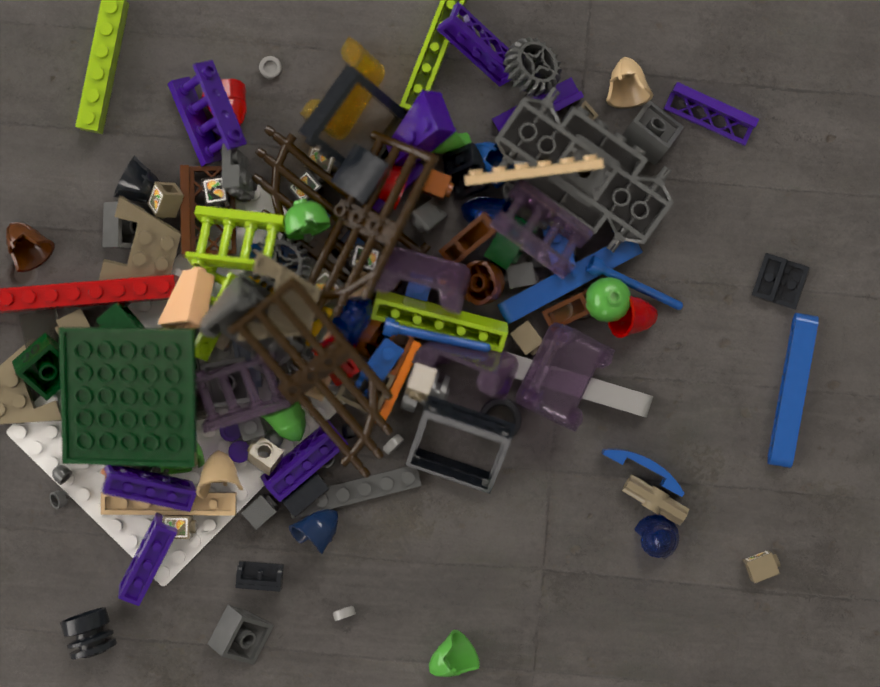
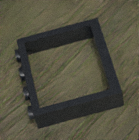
[298,64,407,168]
[405,395,516,494]

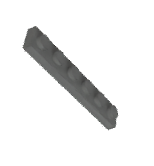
[291,466,422,519]

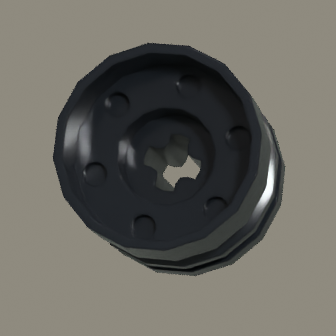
[60,607,117,660]

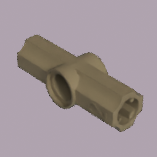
[622,474,690,525]

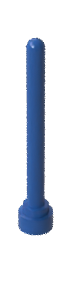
[586,256,683,310]
[382,317,491,352]

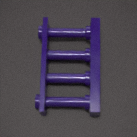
[168,60,247,167]

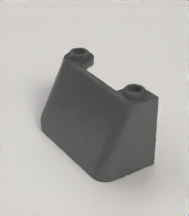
[200,273,306,376]

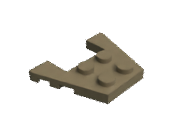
[99,196,181,280]
[237,252,321,341]
[0,339,61,425]

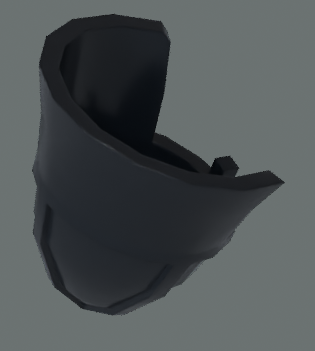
[113,155,160,203]

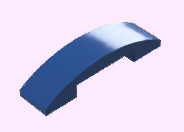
[601,448,684,497]

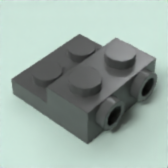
[222,144,257,202]

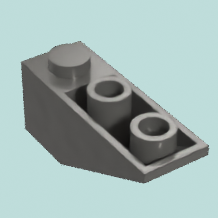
[412,198,448,234]

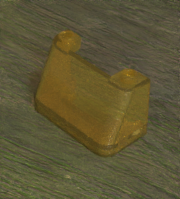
[300,37,385,140]

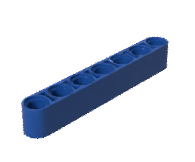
[497,241,643,324]
[767,312,819,468]

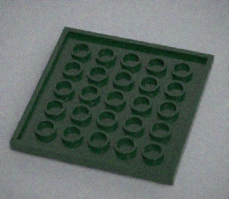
[59,327,197,467]

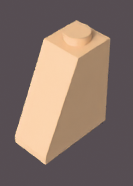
[158,267,215,329]

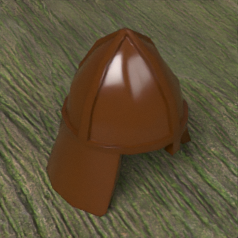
[6,222,55,272]

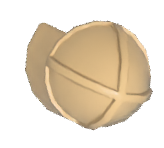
[606,57,653,108]
[196,450,243,499]

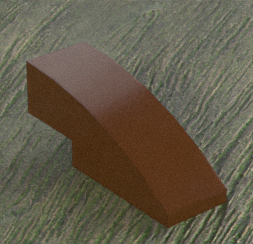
[438,212,499,268]
[542,289,589,332]

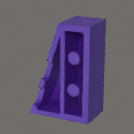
[386,90,456,166]

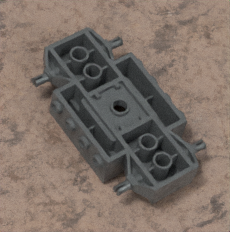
[495,87,674,252]

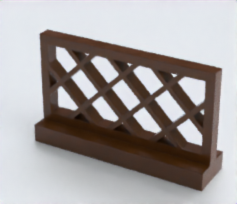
[180,165,237,258]

